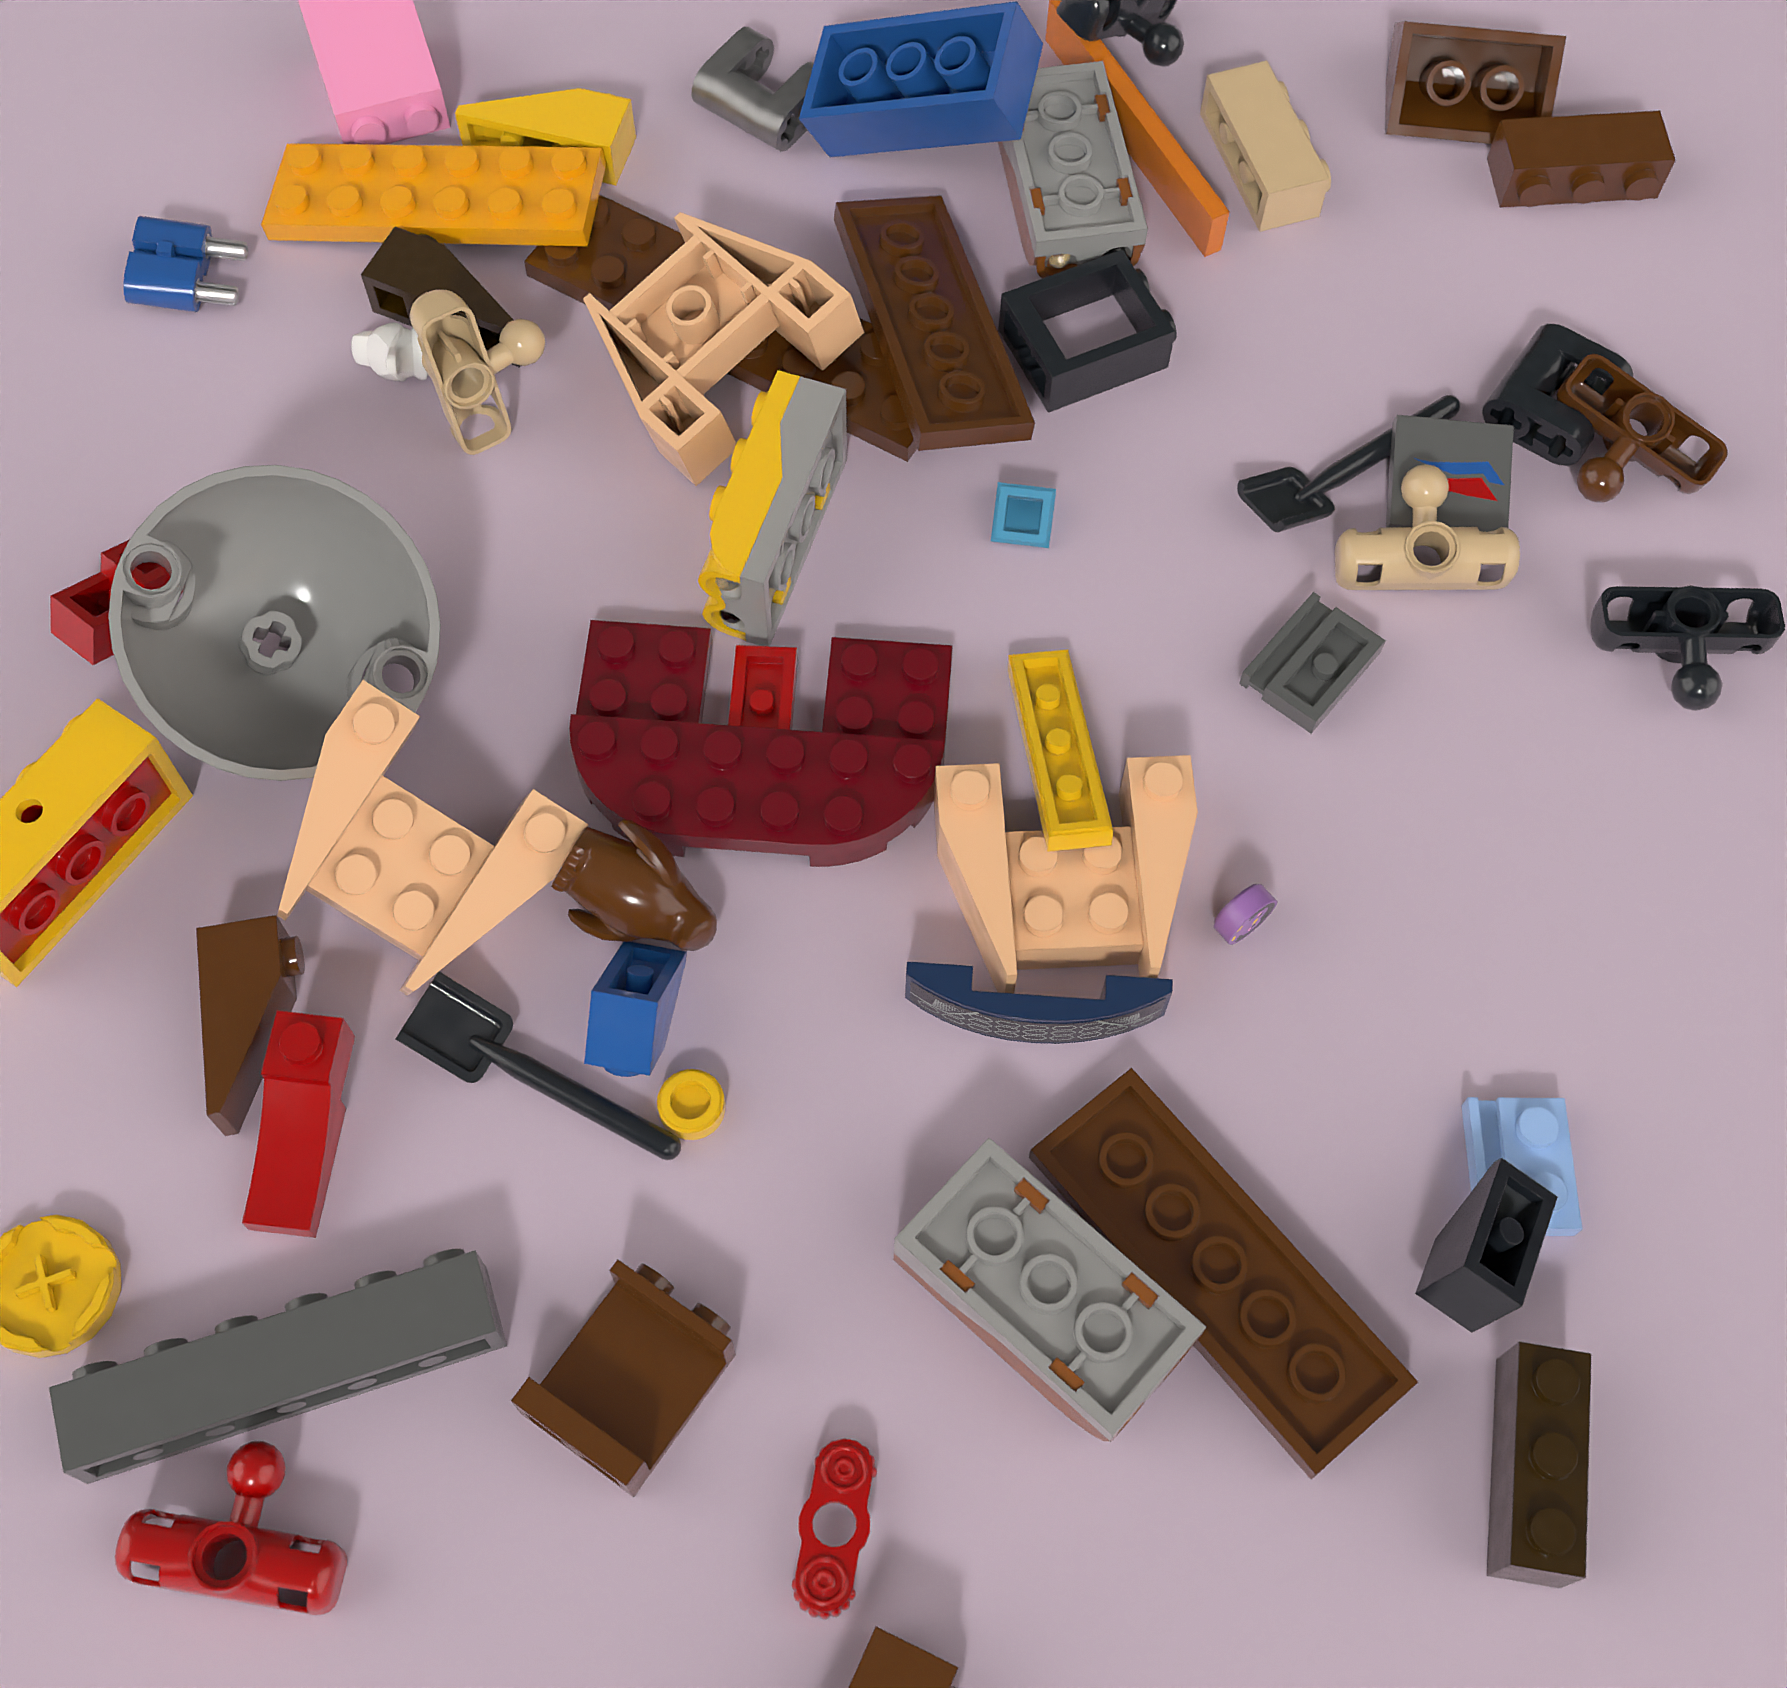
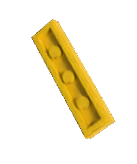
[1007,649,1113,852]

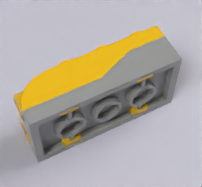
[698,370,847,646]

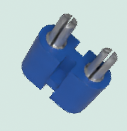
[123,216,248,312]

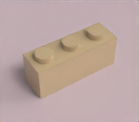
[1200,61,1331,232]

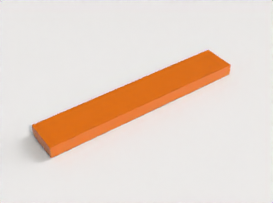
[1045,0,1230,257]

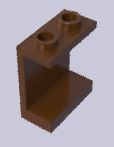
[511,1259,736,1497]

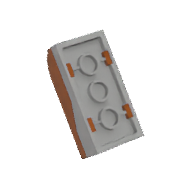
[998,61,1148,279]
[893,1138,1206,1443]

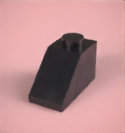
[1415,1158,1558,1333]

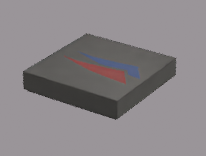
[1386,415,1514,532]

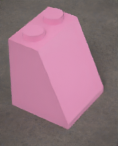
[298,0,451,145]

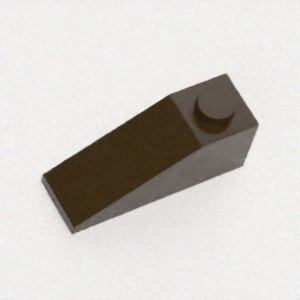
[361,226,521,368]

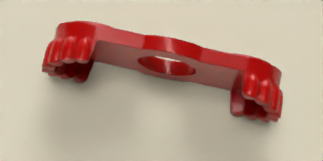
[791,1438,877,1620]

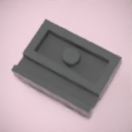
[1239,592,1386,734]

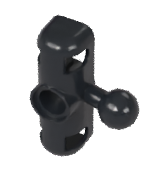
[1056,0,1184,67]
[1590,585,1785,711]

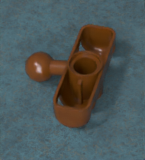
[1557,354,1728,503]

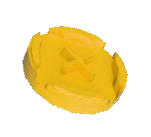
[0,1214,121,1358]

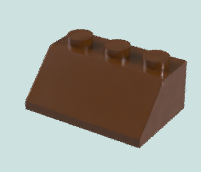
[1385,21,1567,144]

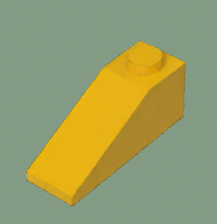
[455,88,636,186]

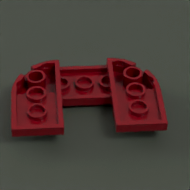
[569,620,953,867]

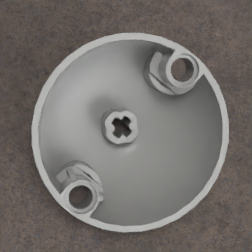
[109,465,441,781]

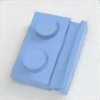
[1461,1097,1582,1236]

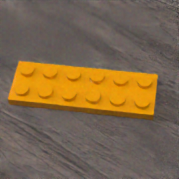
[261,143,606,246]

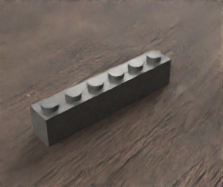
[49,1249,507,1484]

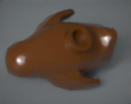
[551,819,717,951]

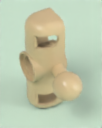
[410,289,545,455]
[1335,464,1520,590]

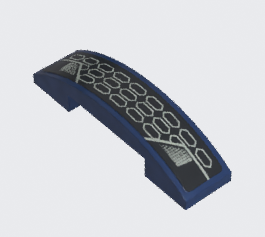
[905,962,1173,1044]

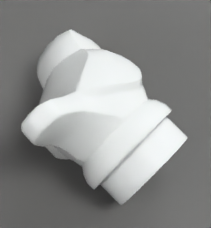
[351,323,429,381]

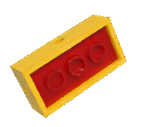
[0,698,193,987]

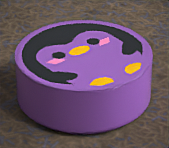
[1214,884,1277,945]

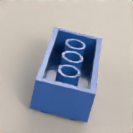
[799,1,1043,157]

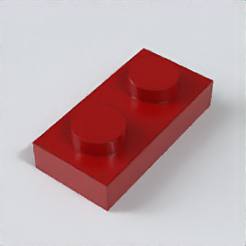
[728,645,798,730]

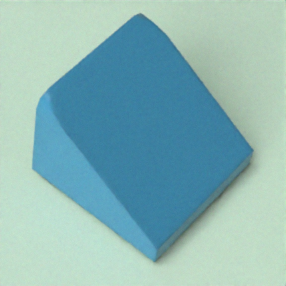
[991,482,1056,548]

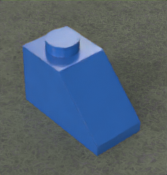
[584,941,687,1077]

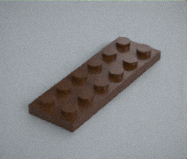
[834,195,1035,451]
[1029,1068,1418,1480]

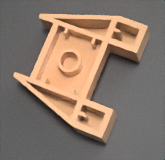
[583,212,864,486]
[277,680,588,996]
[934,755,1198,994]

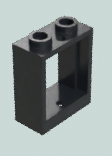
[998,249,1177,413]

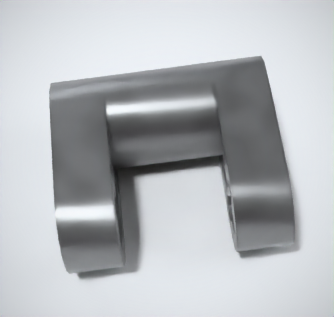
[691,26,814,152]

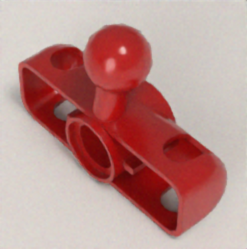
[115,1441,347,1615]

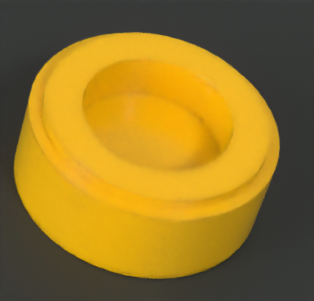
[657,1069,726,1140]

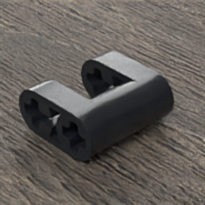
[1482,324,1634,466]

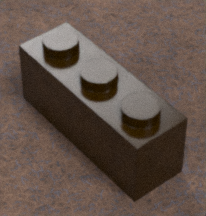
[1487,1341,1592,1588]

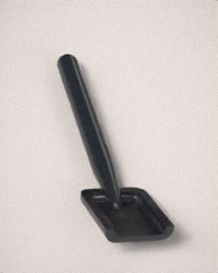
[1237,395,1460,532]
[395,971,681,1160]

